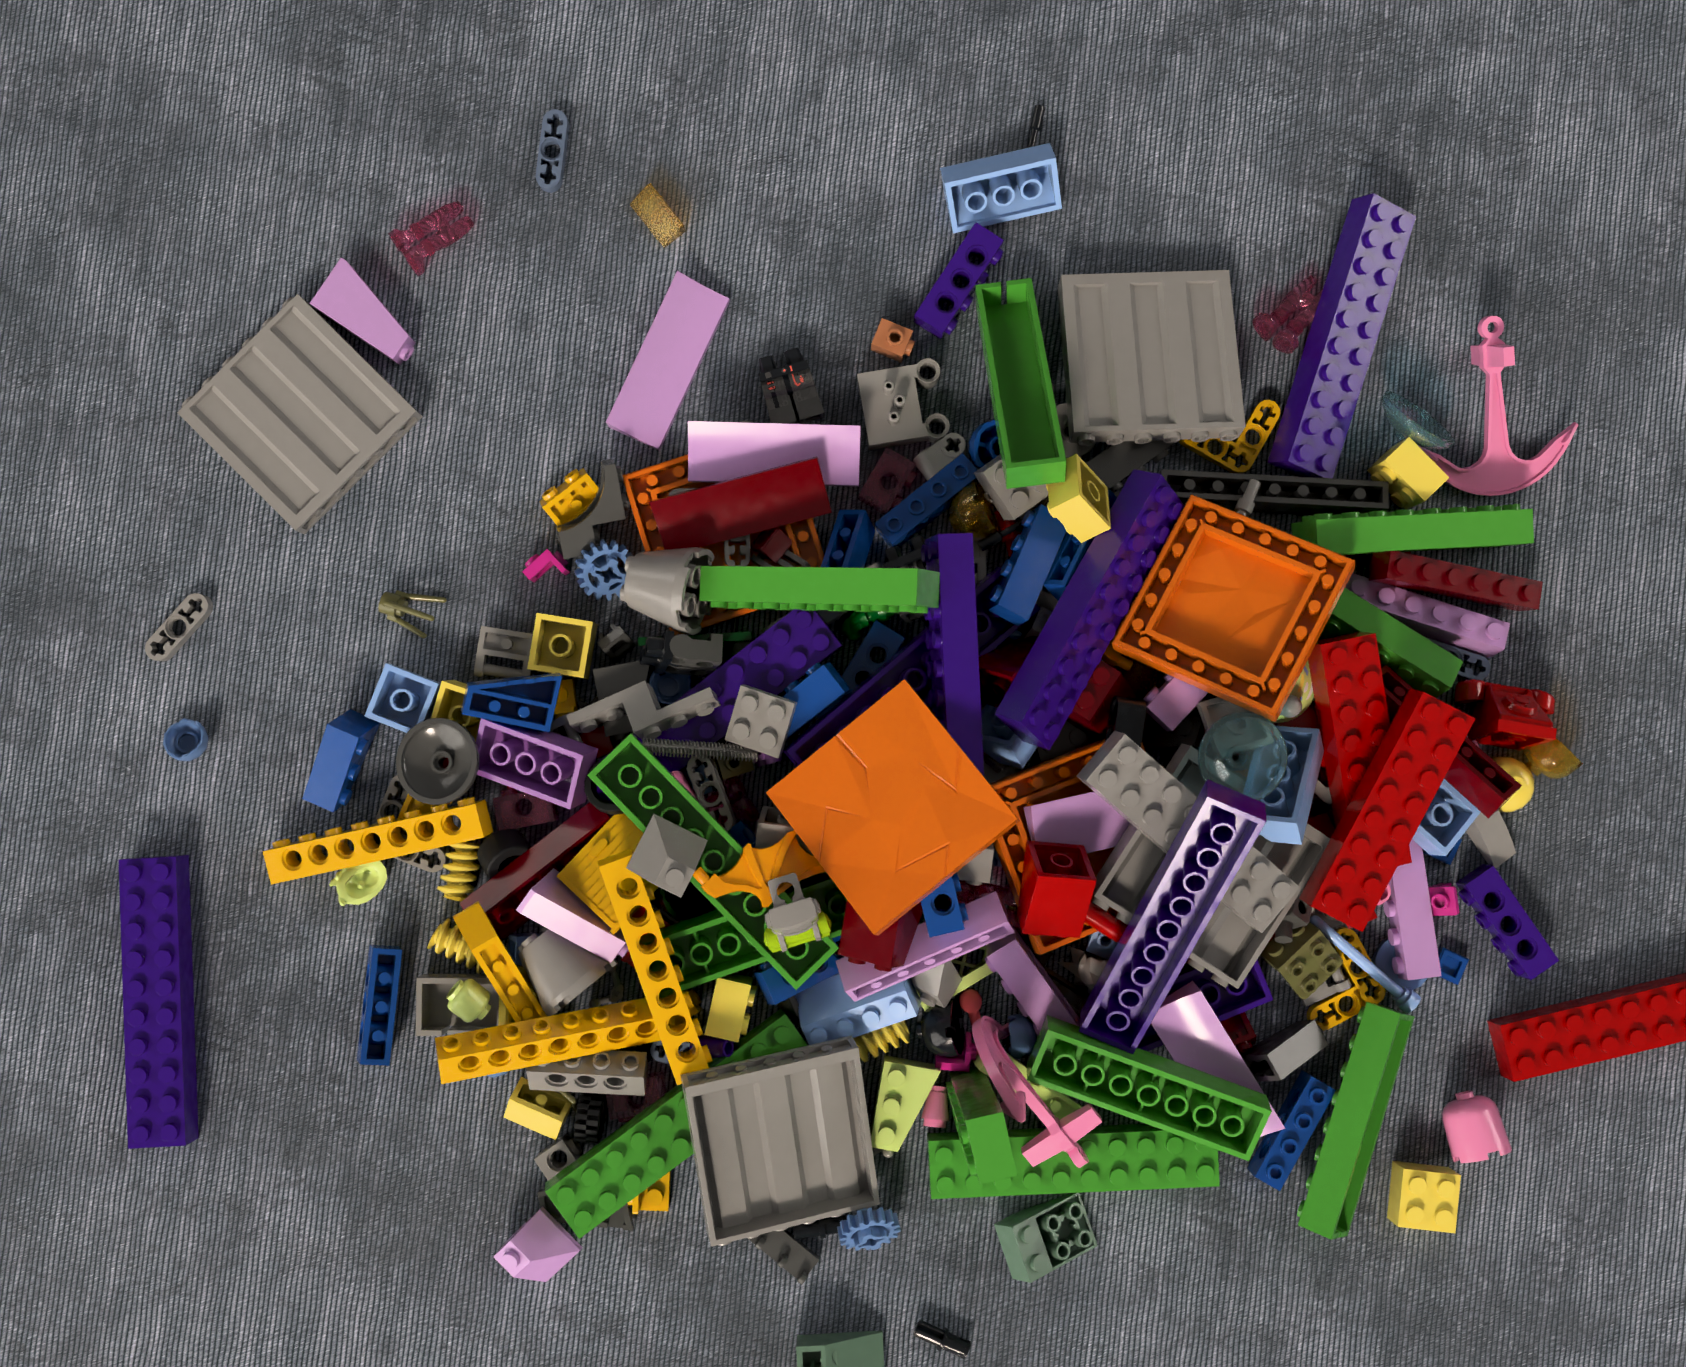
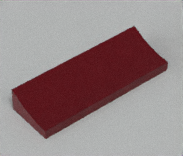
[649,456,832,550]
[459,802,612,941]

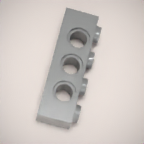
[526,1050,648,1096]

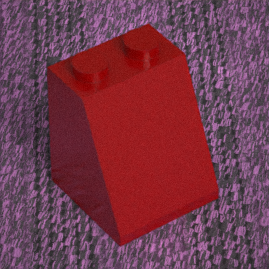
[1017,840,1097,938]

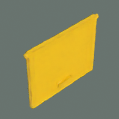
[556,813,658,935]

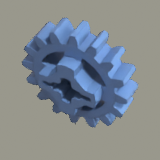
[574,539,633,601]
[837,1207,901,1251]

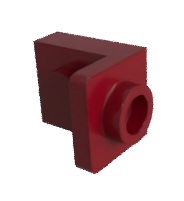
[1220,1012,1256,1054]

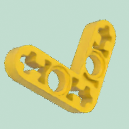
[1179,400,1280,474]
[1306,927,1386,1031]

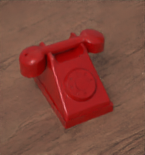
[1454,679,1557,751]

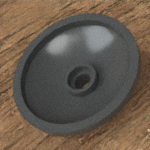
[396,718,479,805]

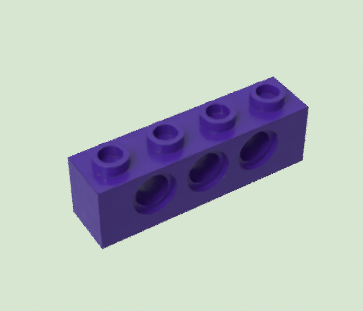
[913,222,1004,340]
[1456,864,1559,980]

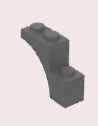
[555,459,629,559]

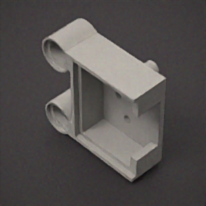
[857,358,950,450]

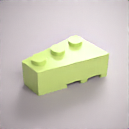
[870,1055,941,1152]

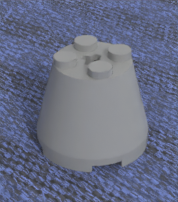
[620,547,715,635]
[518,927,618,1016]

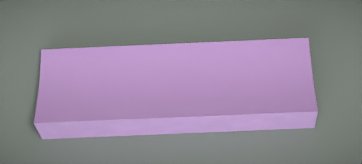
[606,271,730,451]
[688,421,861,487]
[1023,791,1130,853]
[1151,981,1286,1137]

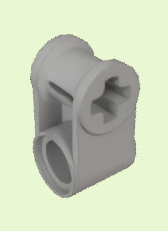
[913,433,967,481]

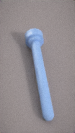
[1310,915,1421,1013]

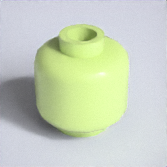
[446,978,491,1023]

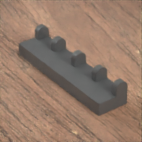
[748,1230,819,1285]

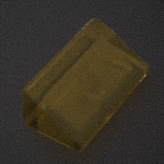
[630,183,686,248]

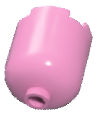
[1442,1091,1512,1163]

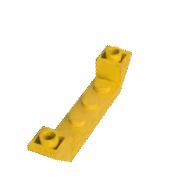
[452,901,547,1022]

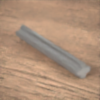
[642,738,758,762]

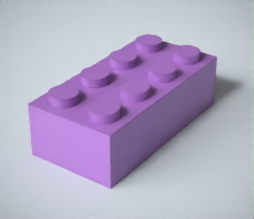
[476,718,598,810]

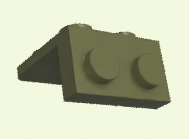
[1260,922,1343,1000]

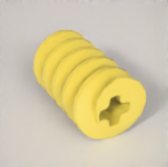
[437,841,480,902]
[427,918,483,974]
[853,1020,910,1063]

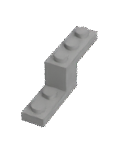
[566,680,721,740]

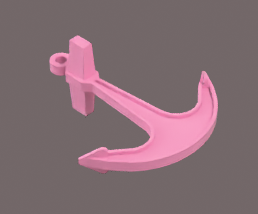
[1417,316,1578,496]
[972,1016,1102,1168]

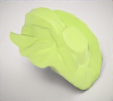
[329,861,387,906]

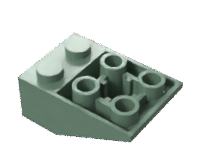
[994,1193,1098,1283]
[796,1330,884,1367]

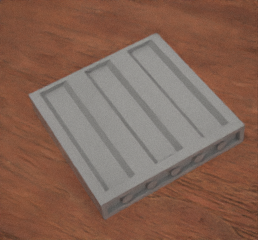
[1057,270,1246,446]
[177,294,423,535]
[1092,743,1330,989]
[680,1036,880,1247]

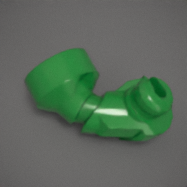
[840,611,894,641]

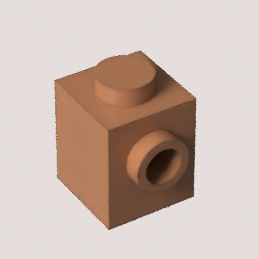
[871,318,916,363]

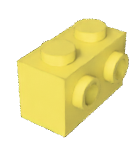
[504,1077,572,1140]

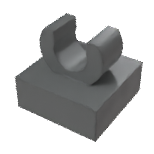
[597,623,636,663]

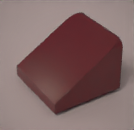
[750,528,792,562]

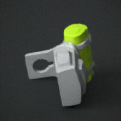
[764,873,832,953]

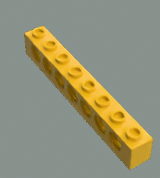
[263,797,493,885]
[597,849,713,1085]
[435,995,676,1084]

